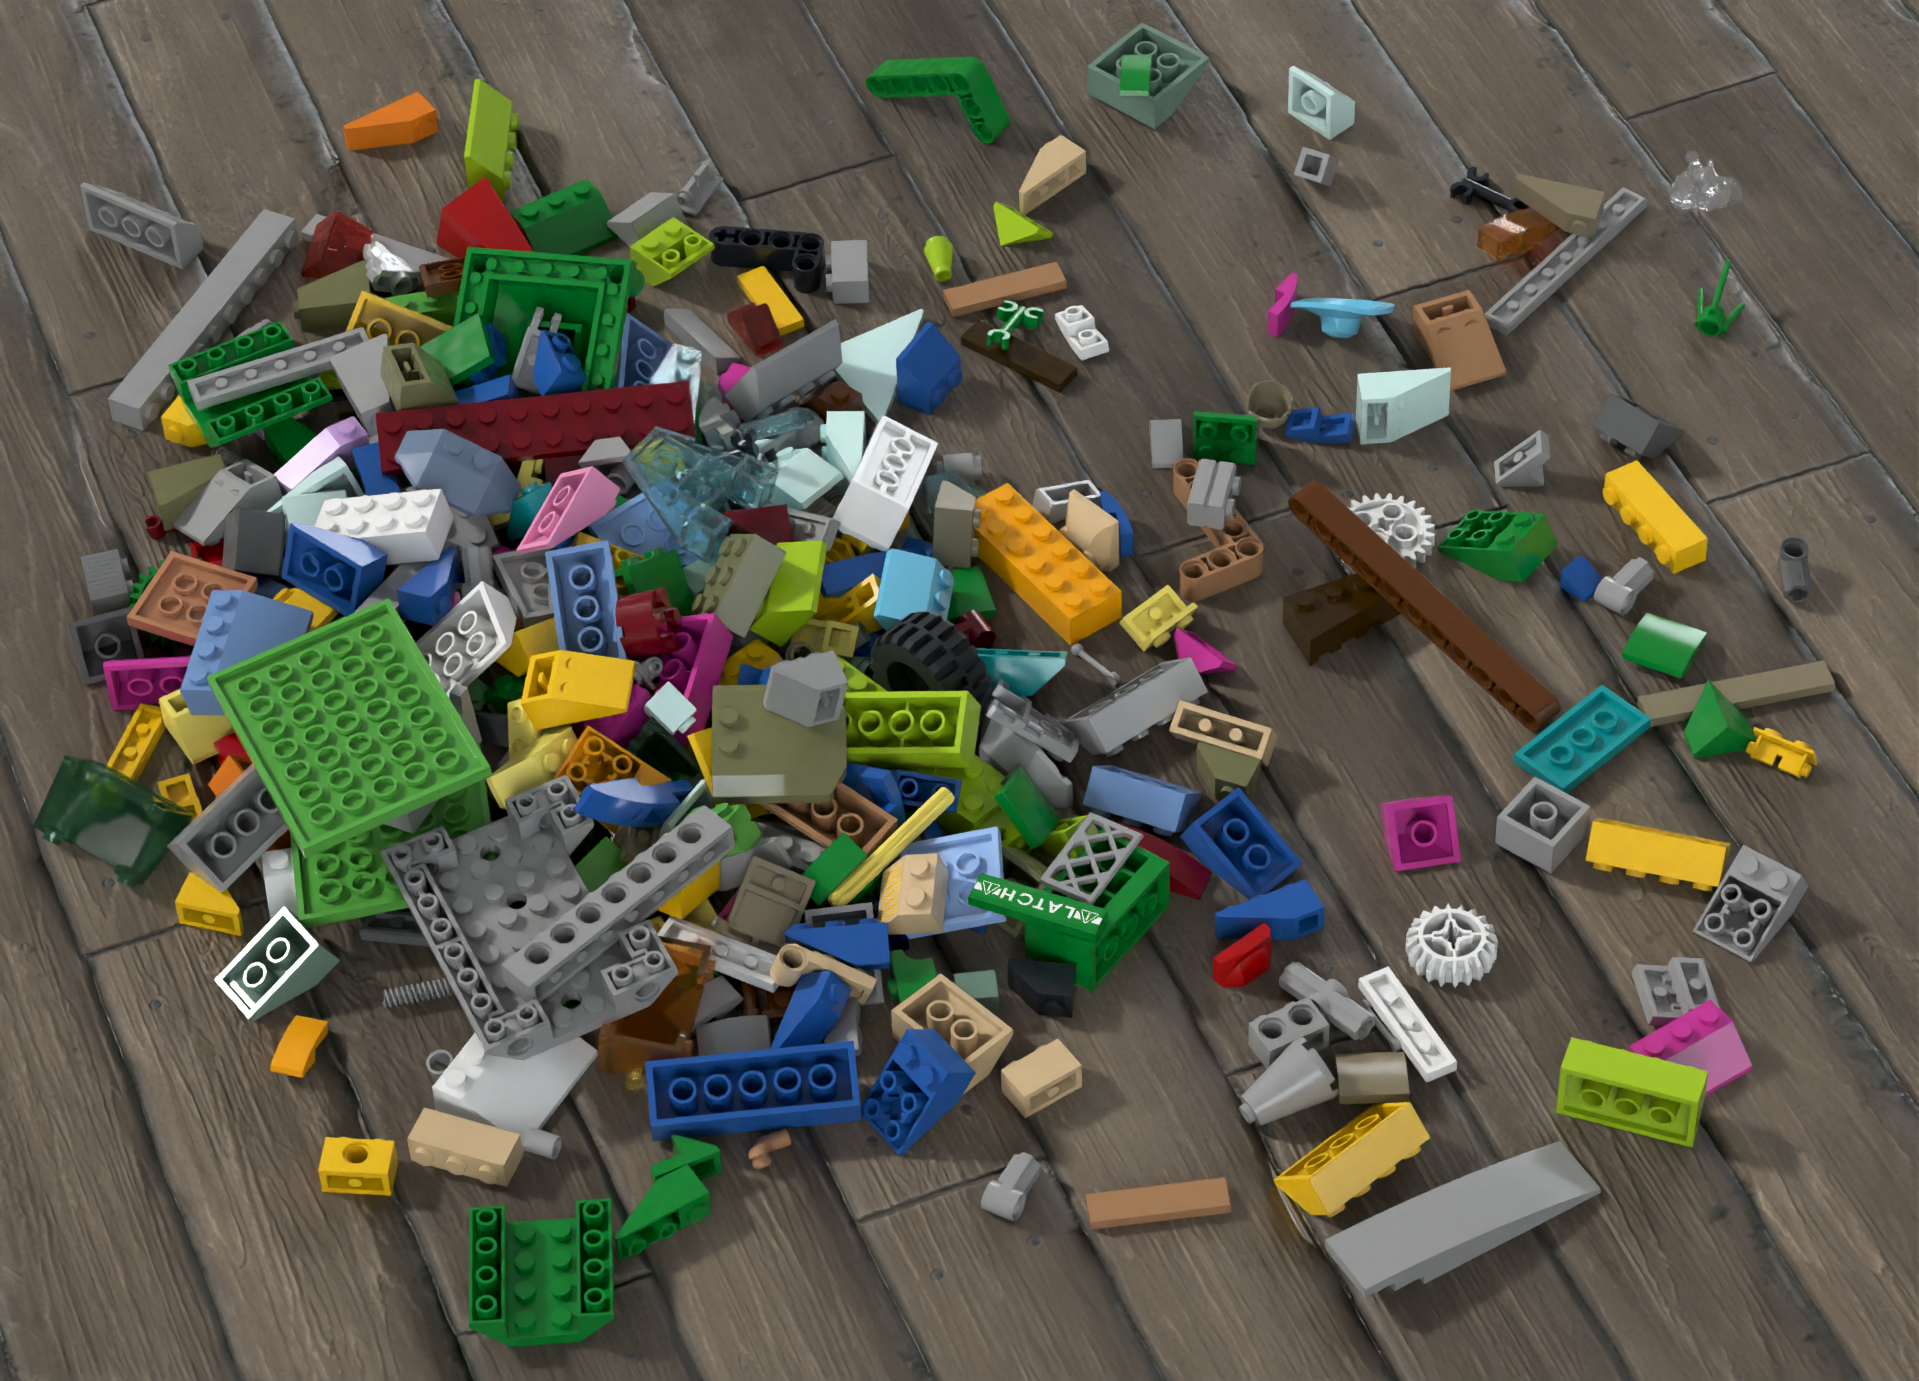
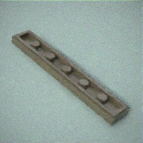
[1637,660,1835,727]

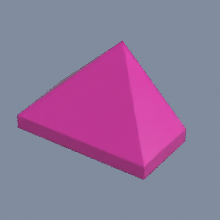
[1174,628,1239,675]

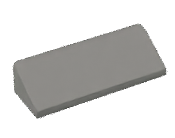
[664,309,742,374]

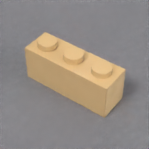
[1169,700,1278,767]
[407,1107,523,1187]

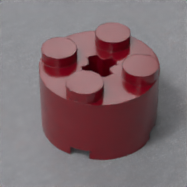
[615,587,681,660]

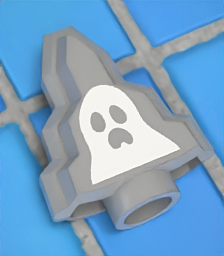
[363,241,422,296]

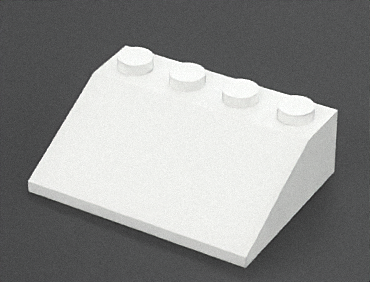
[416,581,517,699]
[432,1033,598,1151]

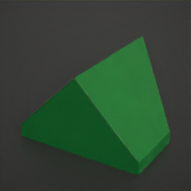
[1684,680,1756,759]

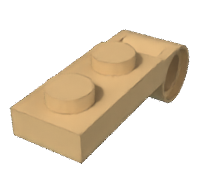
[770,944,877,1005]

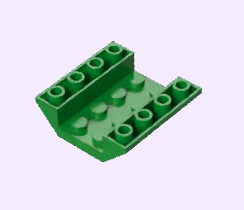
[168,321,333,448]
[469,1198,614,1347]

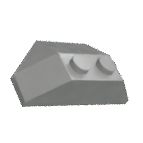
[979,711,1073,809]

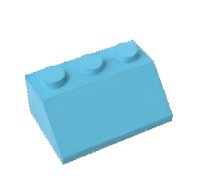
[874,549,954,631]

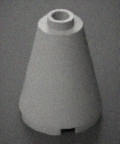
[1239,1037,1339,1126]

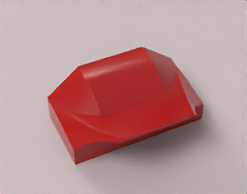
[1213,923,1273,987]

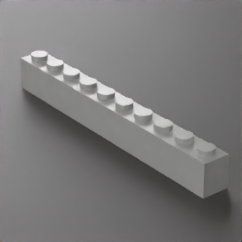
[108,209,299,431]

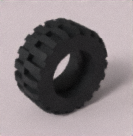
[870,612,992,716]

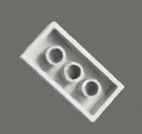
[314,489,454,565]

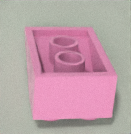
[516,466,621,554]

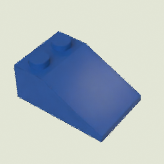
[281,521,388,616]
[1180,787,1303,900]

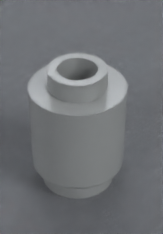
[937,453,982,485]

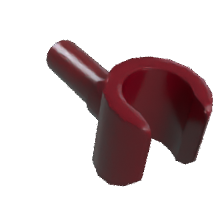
[145,515,179,540]

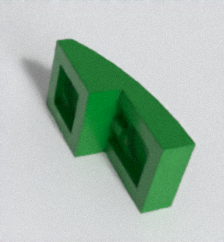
[1119,55,1152,97]
[802,832,867,907]

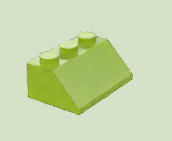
[749,540,828,647]

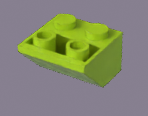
[630,217,715,287]

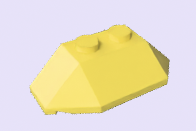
[485,724,578,810]

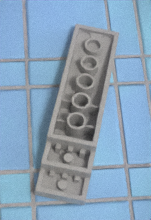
[1325,1141,1601,1298]

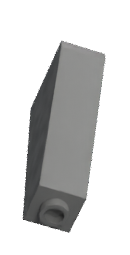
[329,333,397,437]

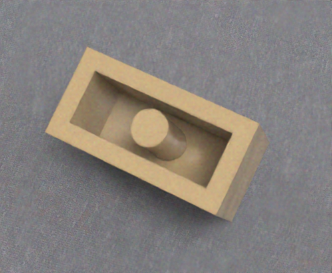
[1001,1039,1082,1118]

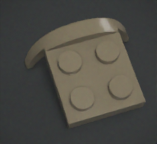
[711,856,816,956]

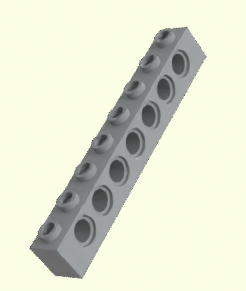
[501,805,735,1003]

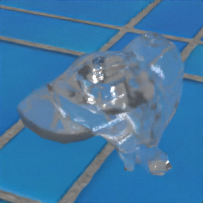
[1670,151,1745,211]

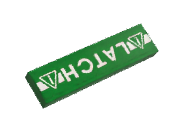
[968,873,1108,942]

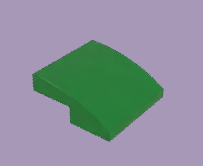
[947,566,998,625]
[1621,612,1707,679]
[994,764,1058,849]

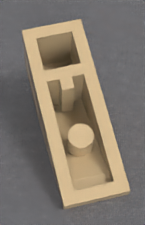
[1019,135,1086,215]

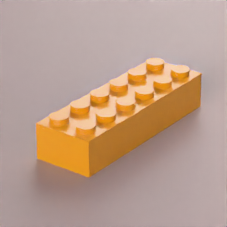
[974,483,1122,646]

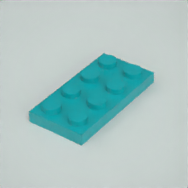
[1513,685,1651,794]

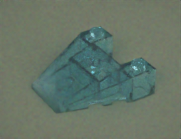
[623,426,779,563]

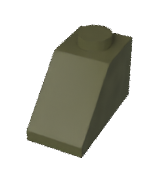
[1197,741,1261,801]

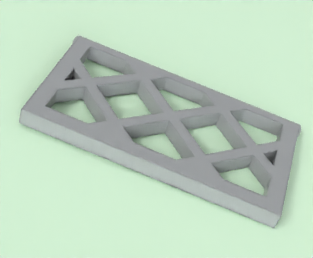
[1040,812,1143,905]

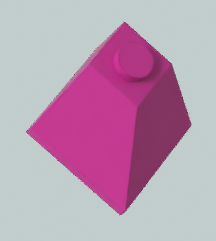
[1380,795,1461,871]

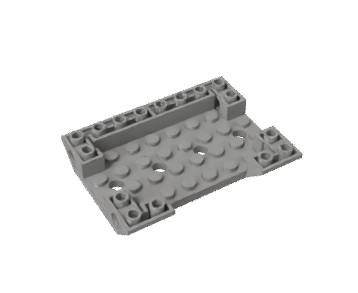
[380,774,678,1060]

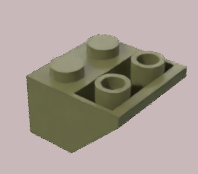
[381,343,459,411]

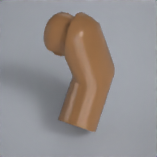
[748,1129,791,1170]

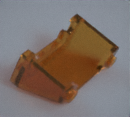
[599,936,716,1074]

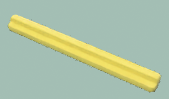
[828,787,955,907]

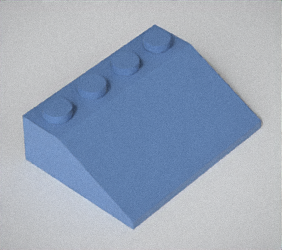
[180,590,314,715]

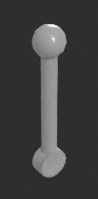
[1071,643,1121,686]
[1359,1000,1402,1052]

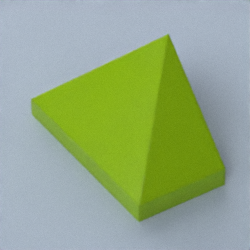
[993,201,1054,246]

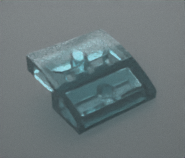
[738,407,814,440]

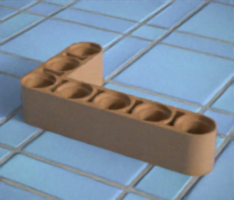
[1173,458,1264,602]

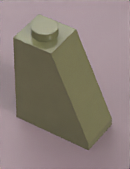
[292,260,372,331]
[148,454,230,531]

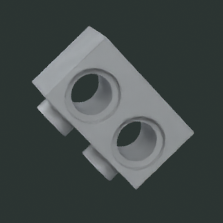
[1248,997,1330,1069]

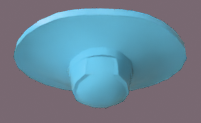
[1290,298,1395,338]

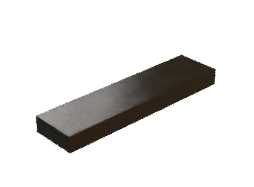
[961,320,1077,393]

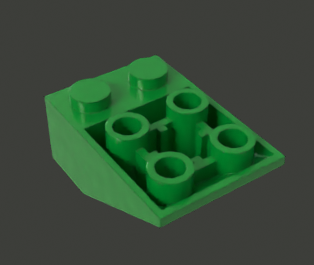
[1437,509,1558,582]

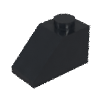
[1007,959,1077,1018]

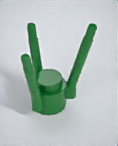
[1694,260,1745,337]

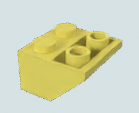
[159,689,235,765]

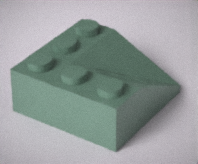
[1087,22,1209,129]

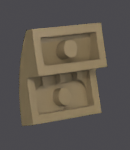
[1335,1052,1410,1104]

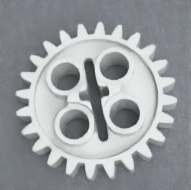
[1342,493,1435,569]

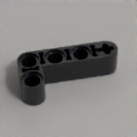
[709,226,825,294]

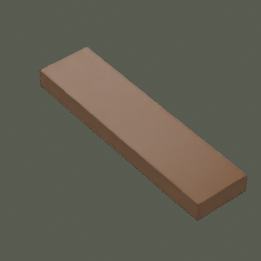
[943,262,1067,317]
[1085,1177,1231,1230]

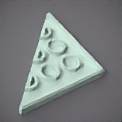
[834,309,924,424]

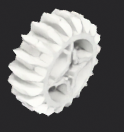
[1405,904,1498,988]

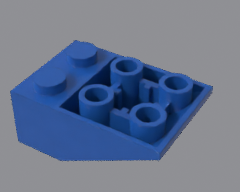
[861,1029,976,1155]

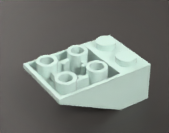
[1356,367,1451,444]

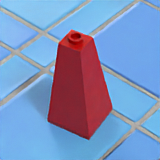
[436,178,534,258]

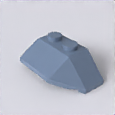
[394,429,521,517]

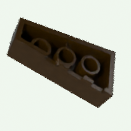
[1283,573,1401,666]

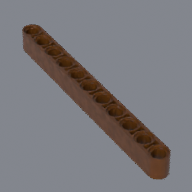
[1288,480,1561,732]

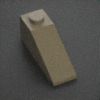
[1515,173,1605,238]

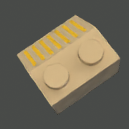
[877,853,949,935]

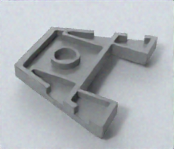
[986,678,1080,763]

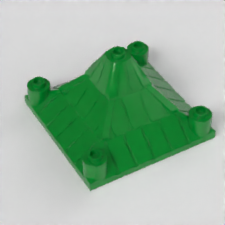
[453,247,645,398]

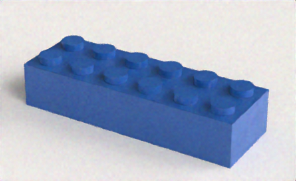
[645,1041,861,1142]

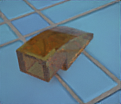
[1477,209,1560,261]

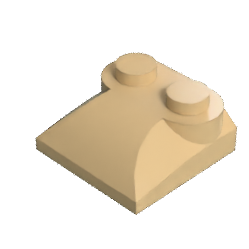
[1058,489,1119,572]

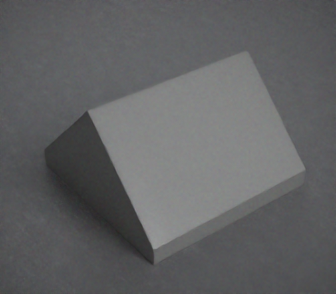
[607,192,690,247]

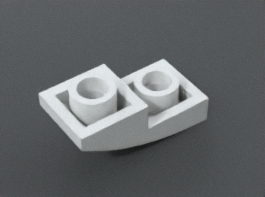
[1055,305,1109,361]

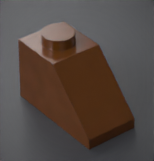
[797,381,863,424]

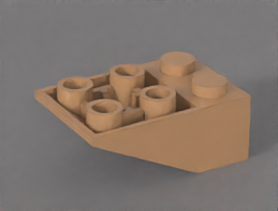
[1412,290,1507,391]

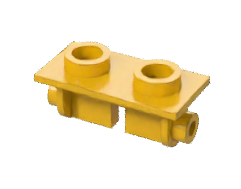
[1746,727,1817,778]

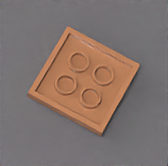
[127,551,258,646]

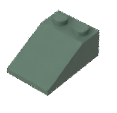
[214,906,340,1022]

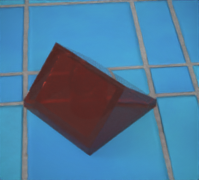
[301,211,374,279]

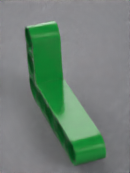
[866,57,1010,144]

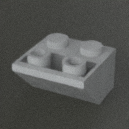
[763,650,848,727]

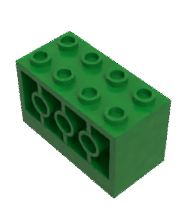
[1024,828,1170,992]

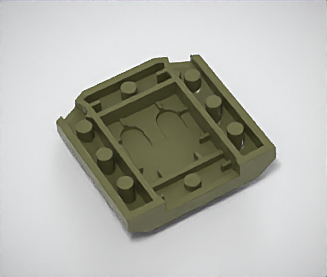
[712,685,847,804]

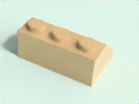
[891,974,1013,1094]

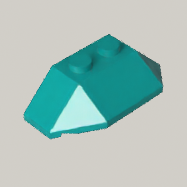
[976,648,1068,698]

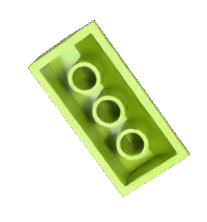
[464,79,519,201]
[1556,1037,1709,1148]

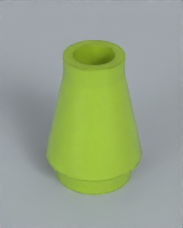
[924,236,953,282]

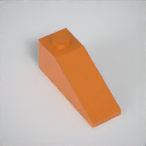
[343,91,439,151]

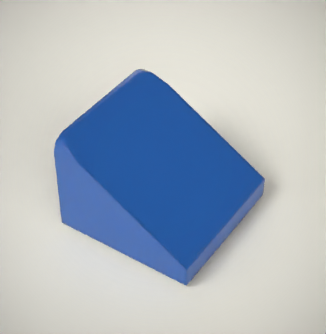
[1560,555,1602,602]

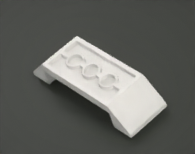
[833,415,938,552]

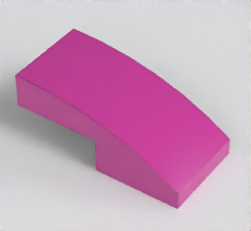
[1267,272,1298,338]

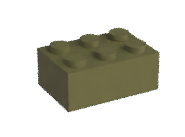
[691,534,787,638]

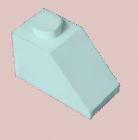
[643,681,697,736]

